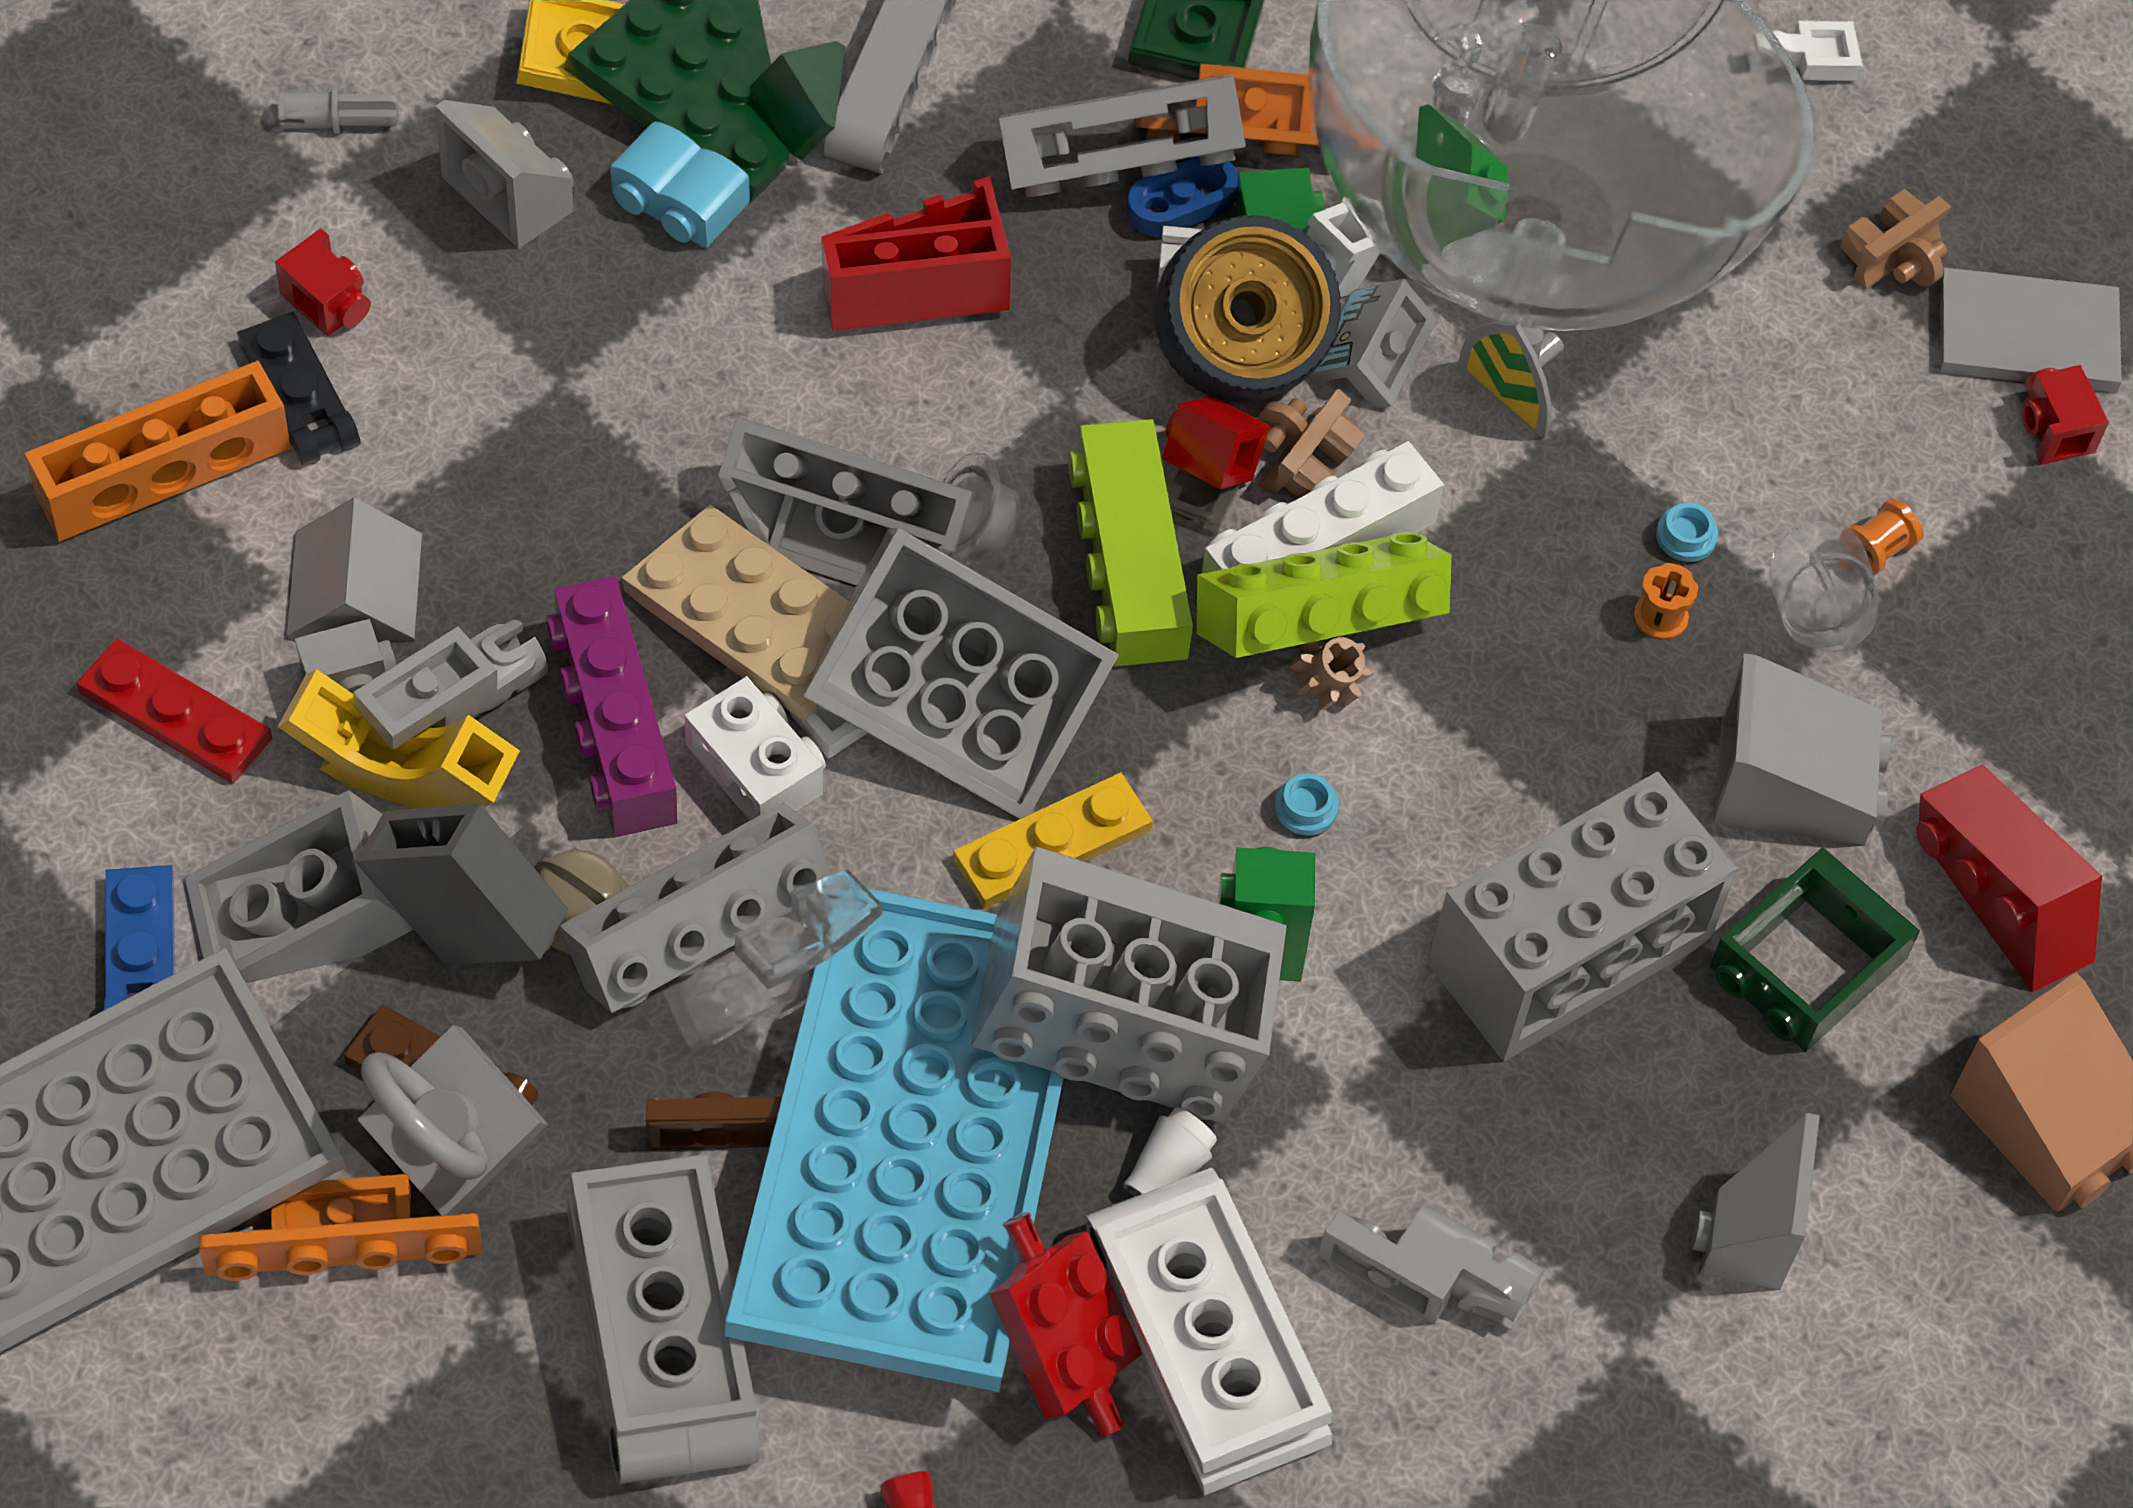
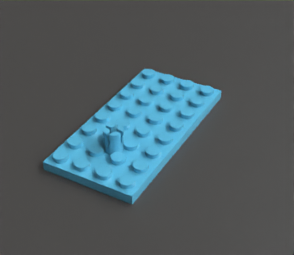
[724,882,1064,1392]

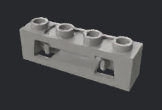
[999,74,1246,197]

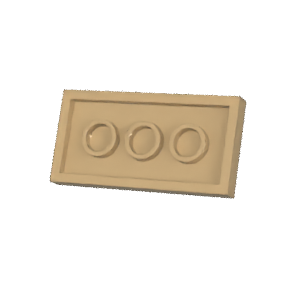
[622,504,849,721]

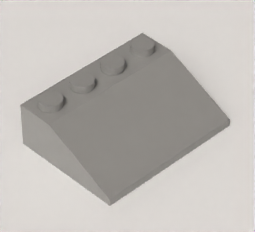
[802,528,1119,819]

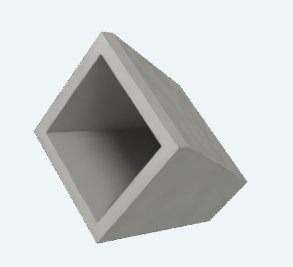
[1713,653,1891,846]

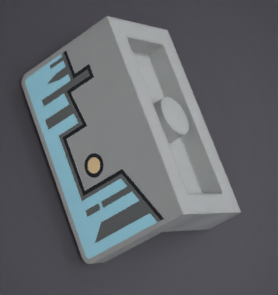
[1309,279,1438,409]

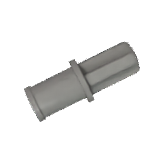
[278,87,399,134]

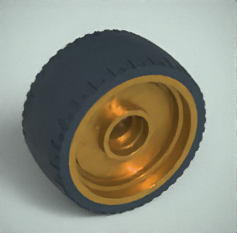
[1154,215,1341,402]

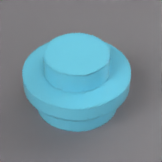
[1656,502,1718,562]
[1275,773,1339,836]

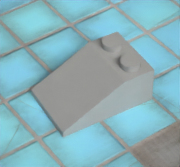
[185,790,414,983]

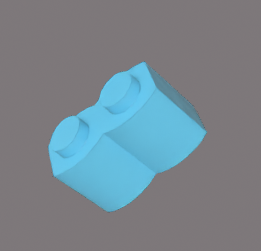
[610,122,750,248]

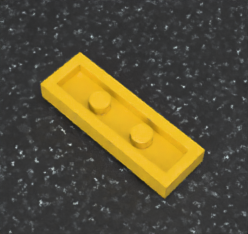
[953,772,1153,909]

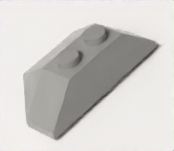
[718,417,974,585]

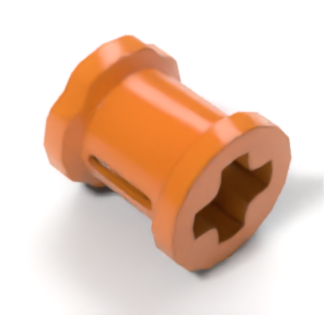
[1840,498,1923,576]
[1634,563,1698,640]

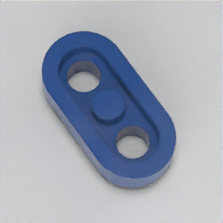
[1127,156,1238,237]

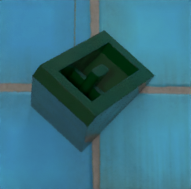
[749,41,846,161]

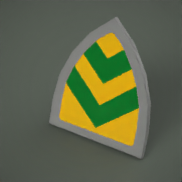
[1458,320,1564,439]

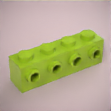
[1068,419,1193,667]
[1197,532,1452,658]

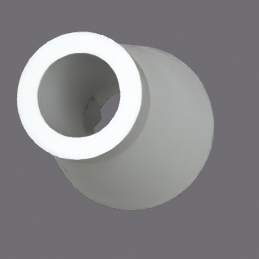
[1123,1107,1217,1197]

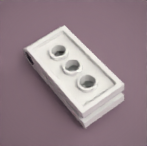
[1085,1168,1332,1496]

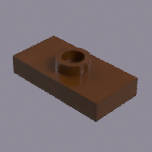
[646,1091,782,1150]

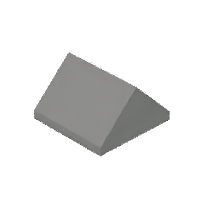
[287,497,422,642]

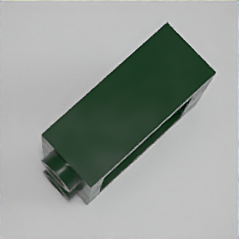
[1709,847,1920,1052]

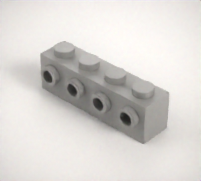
[559,803,836,1013]

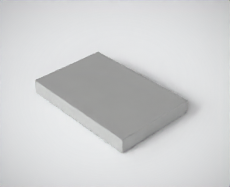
[1940,267,2122,393]

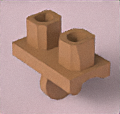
[1840,189,1951,290]
[1258,388,1365,498]

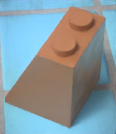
[1950,972,2133,1213]

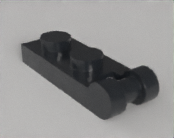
[237,311,361,466]

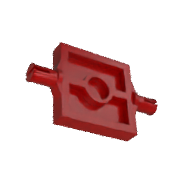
[989,1212,1142,1437]

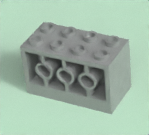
[1427,771,1738,1062]
[972,846,1287,1123]

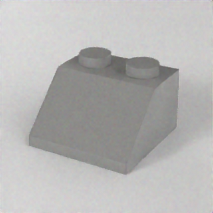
[435,100,574,249]

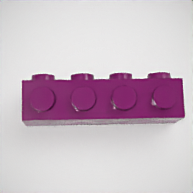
[546,576,678,837]

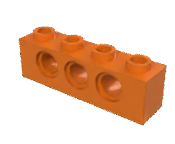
[25,360,291,542]

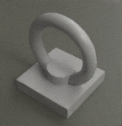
[357,1025,548,1216]

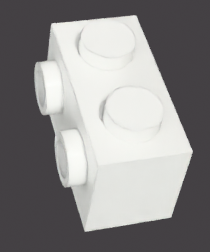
[684,676,826,821]

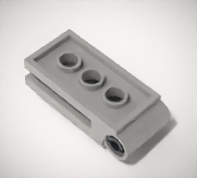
[566,1154,759,1484]

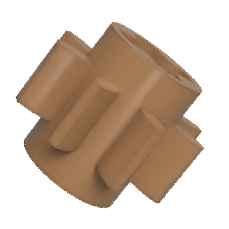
[1289,636,1373,710]

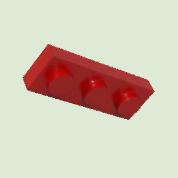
[77,638,272,784]

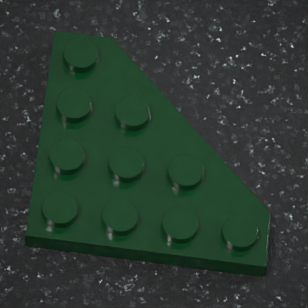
[564,0,789,203]

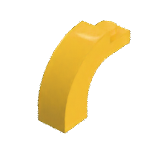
[278,669,520,809]

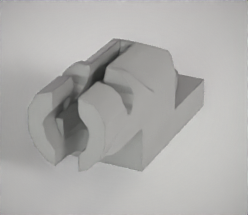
[353,619,548,750]
[1318,1206,1544,1330]

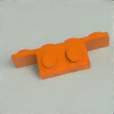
[1135,64,1371,162]
[199,1174,482,1281]

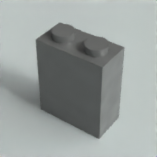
[354,804,569,965]

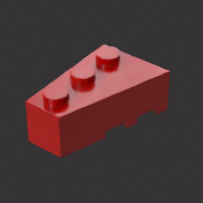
[821,176,1011,331]
[1916,764,2102,993]

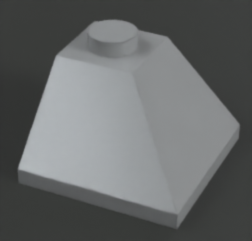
[1691,1113,1820,1290]

